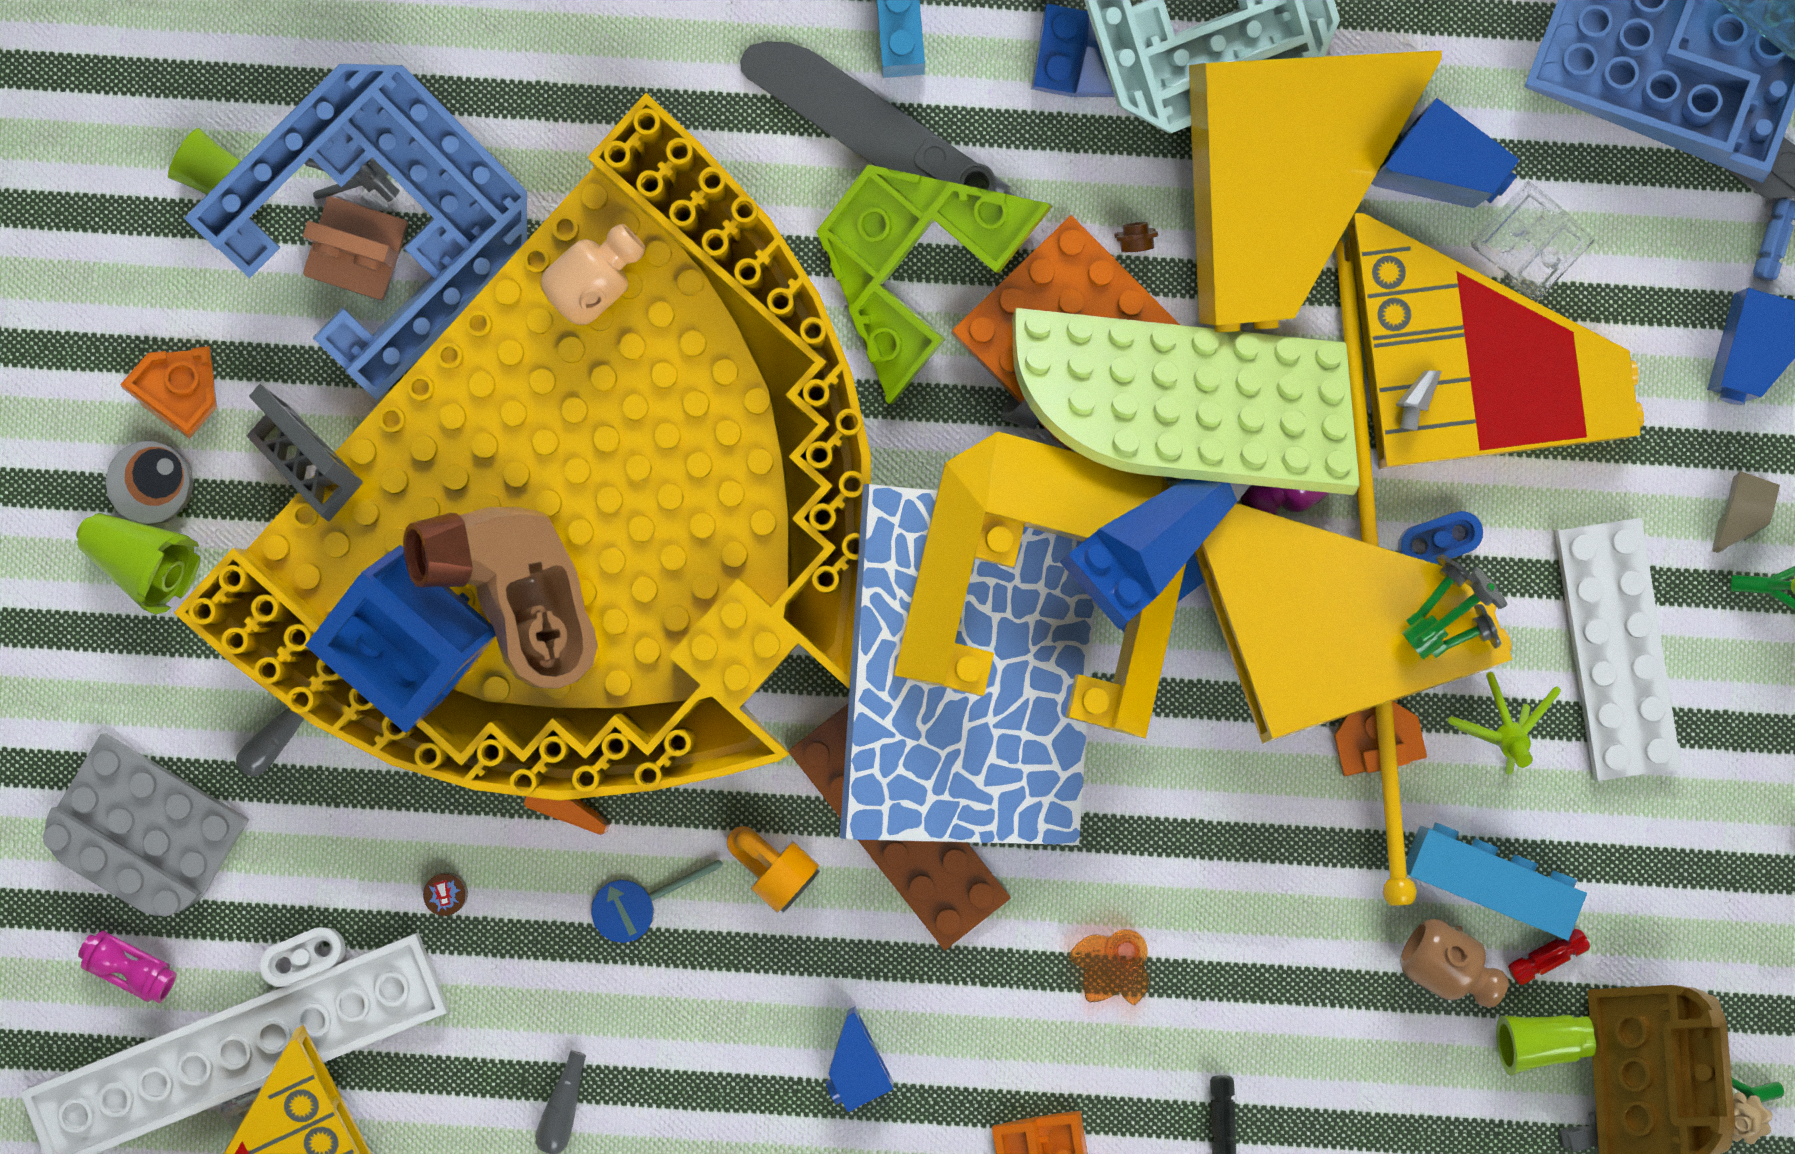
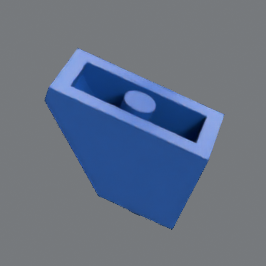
[825,1006,894,1112]

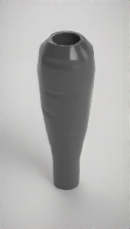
[236,707,304,777]
[535,1050,586,1154]

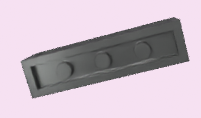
[247,384,363,521]

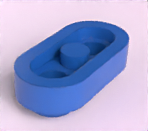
[1398,511,1483,564]

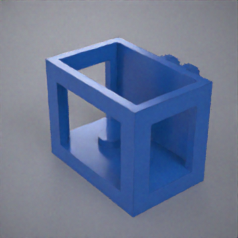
[305,545,496,733]

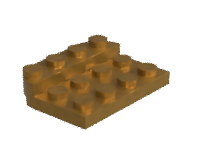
[1588,985,1735,1154]

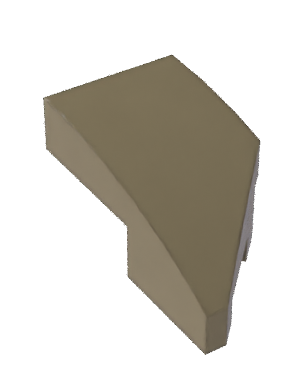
[1712,471,1780,553]

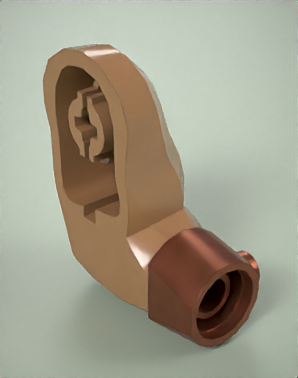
[403,507,598,689]

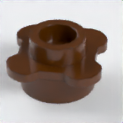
[1114,222,1158,252]

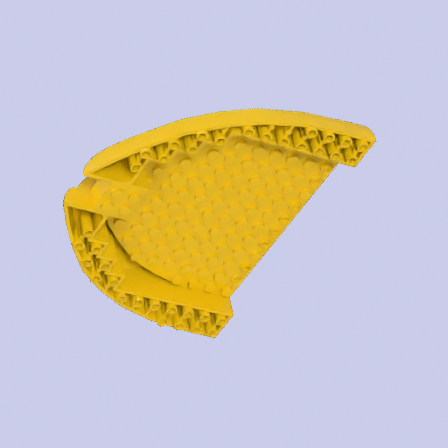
[174,93,871,801]

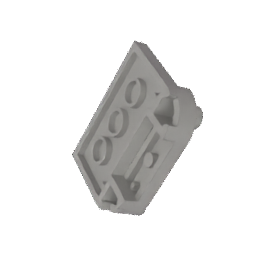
[43,733,250,916]

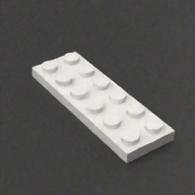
[1554,518,1682,781]

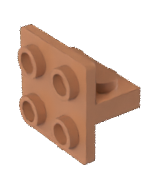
[302,196,408,301]

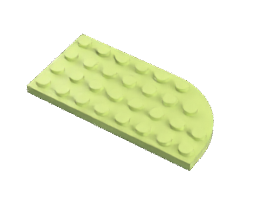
[1012,308,1360,495]

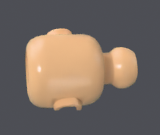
[540,224,645,325]

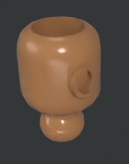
[1400,919,1509,1007]

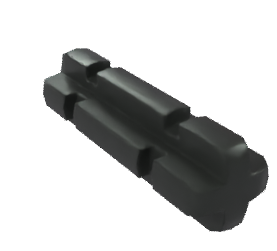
[1210,1075,1236,1154]

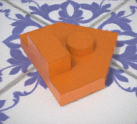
[120,346,217,439]
[1333,701,1427,776]

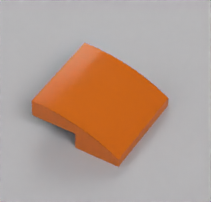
[992,1111,1088,1154]

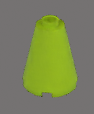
[76,513,200,615]

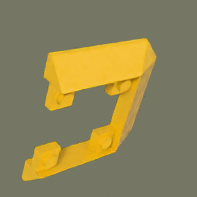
[893,431,1186,739]

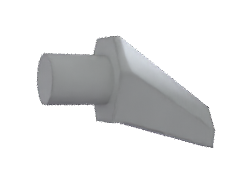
[1396,370,1442,431]

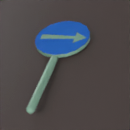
[591,860,723,943]

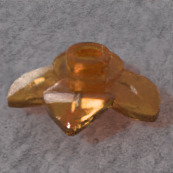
[1068,929,1149,1005]

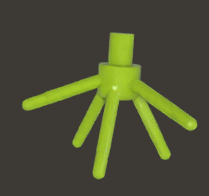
[1448,671,1561,775]

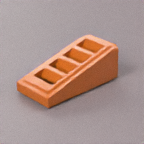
[524,797,611,835]

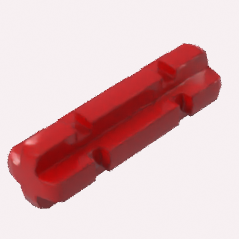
[1508,929,1590,985]

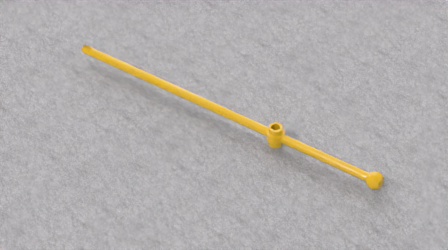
[1336,240,1417,906]

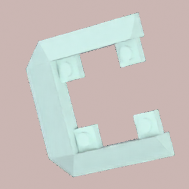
[1084,0,1340,133]

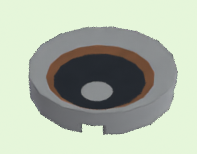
[105,440,194,525]

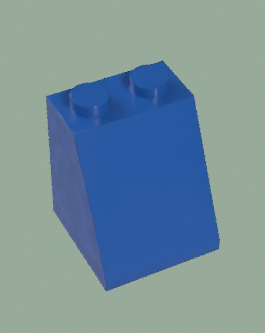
[1371,98,1520,208]

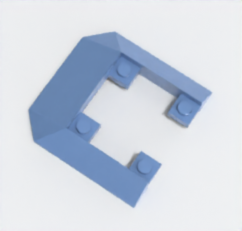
[184,64,527,401]

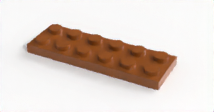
[788,703,1011,951]

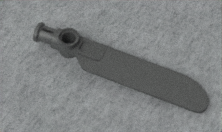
[740,41,1015,196]

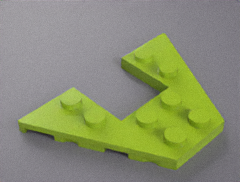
[816,164,1053,404]

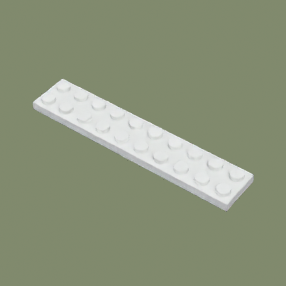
[20,932,450,1154]

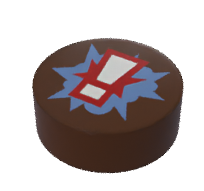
[423,872,468,916]

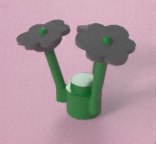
[1401,554,1508,660]

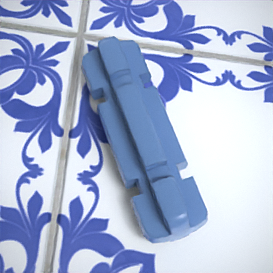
[1753,198,1795,281]

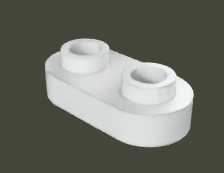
[260,927,346,987]

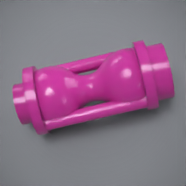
[78,931,177,1003]

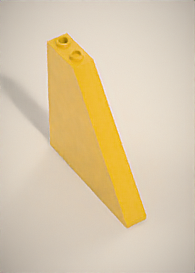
[1189,50,1442,332]
[1194,503,1512,744]

